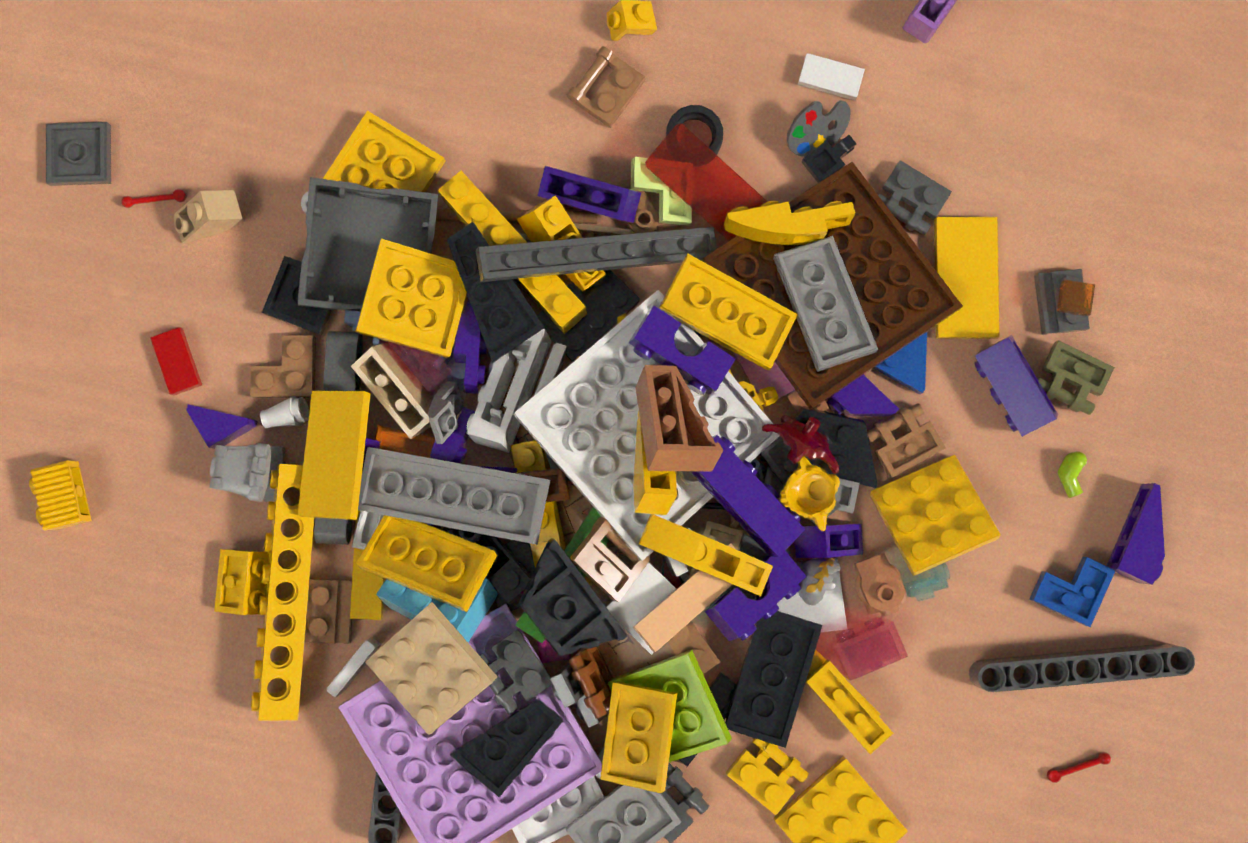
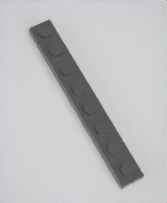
[475,227,717,282]

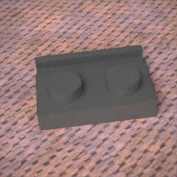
[1034,269,1090,335]

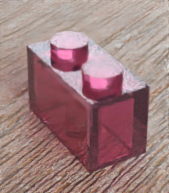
[830,616,908,681]

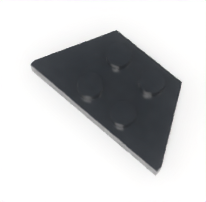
[760,406,878,488]
[518,538,628,656]

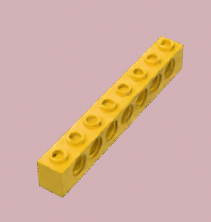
[251,464,314,721]

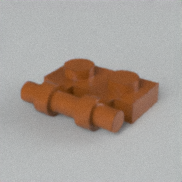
[568,647,613,719]

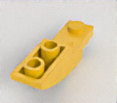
[724,201,855,245]
[638,514,773,596]

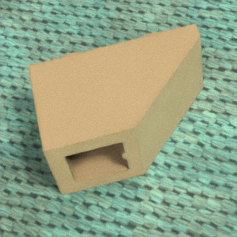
[174,190,242,243]

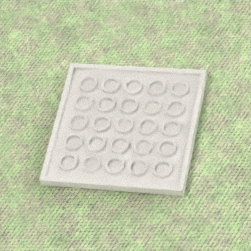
[513,290,780,561]

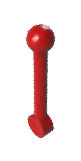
[121,189,187,208]
[1047,752,1111,783]

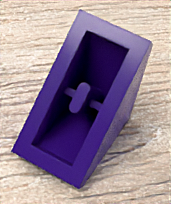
[186,404,257,449]

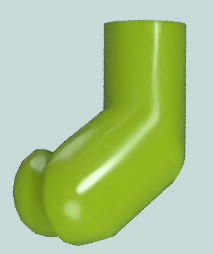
[1058,451,1087,498]

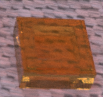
[1057,280,1095,316]

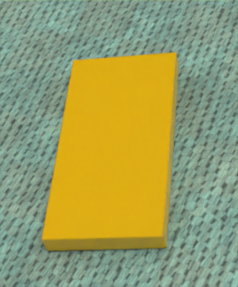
[934,217,1000,339]
[659,253,798,371]
[298,391,371,520]
[356,515,497,612]

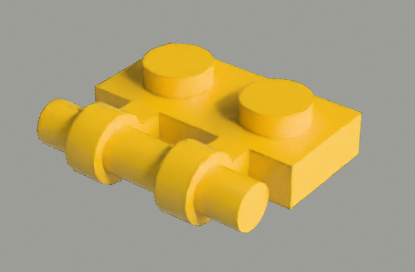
[726,738,809,815]

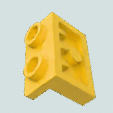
[214,549,269,615]

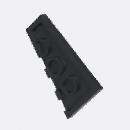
[447,222,545,363]

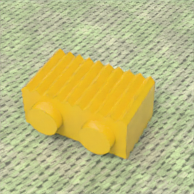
[29,460,92,530]

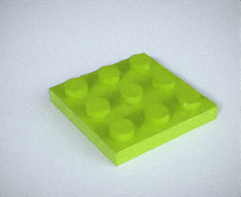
[608,650,732,762]

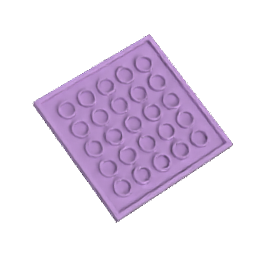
[339,603,602,843]

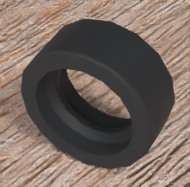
[665,105,723,167]

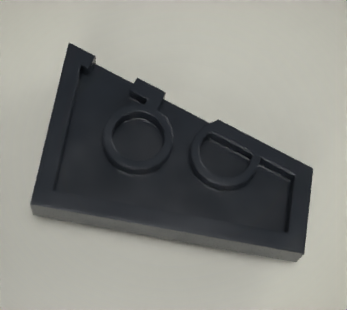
[449,698,563,797]

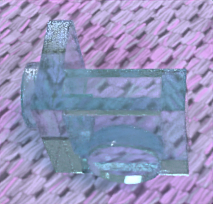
[904,563,950,601]

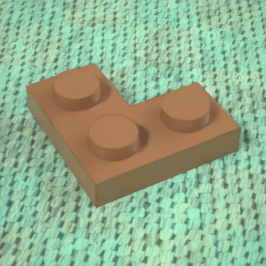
[250,335,316,398]

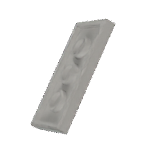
[773,236,878,372]

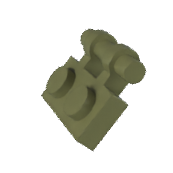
[1037,340,1115,415]

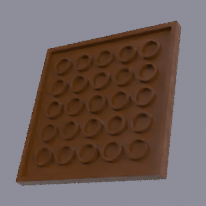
[703,162,963,411]

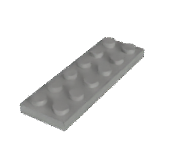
[358,447,550,545]

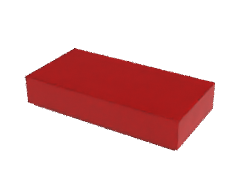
[150,327,202,396]

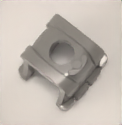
[209,443,287,502]

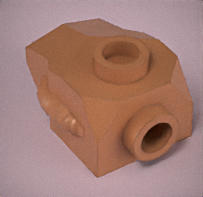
[854,552,907,616]

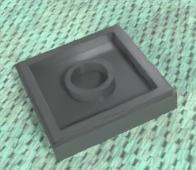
[46,122,111,186]

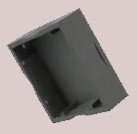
[298,177,438,312]

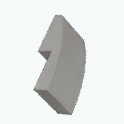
[428,381,464,444]

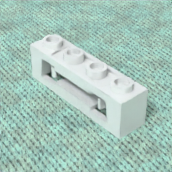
[467,329,551,453]

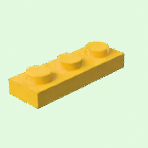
[806,659,894,755]

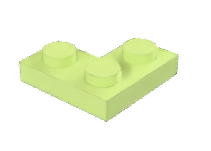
[631,157,693,226]

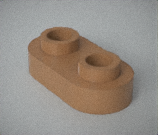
[617,179,659,234]

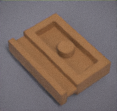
[304,579,352,644]

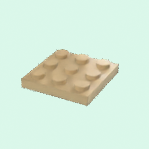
[365,602,498,735]

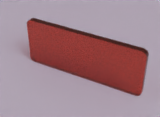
[645,124,768,241]

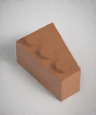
[635,365,723,472]

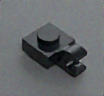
[802,135,857,183]

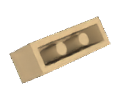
[351,342,433,439]

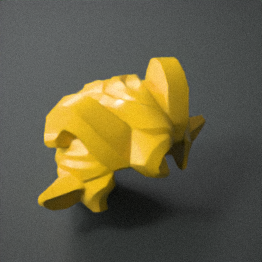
[780,456,840,532]

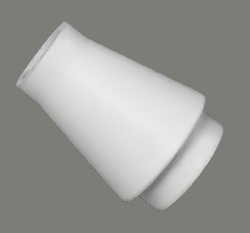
[260,396,310,428]

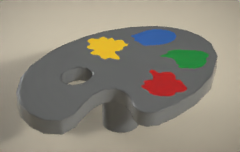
[787,100,851,157]

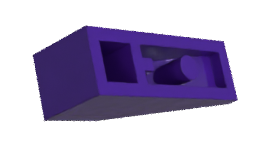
[1106,483,1165,585]

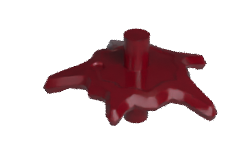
[762,415,839,474]

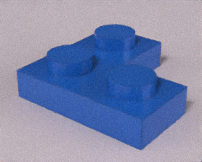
[1029,557,1116,627]

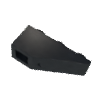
[448,528,531,606]

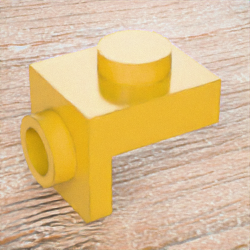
[607,0,657,41]

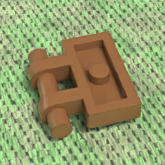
[867,403,946,478]

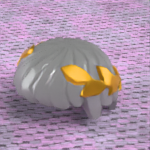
[797,558,841,606]

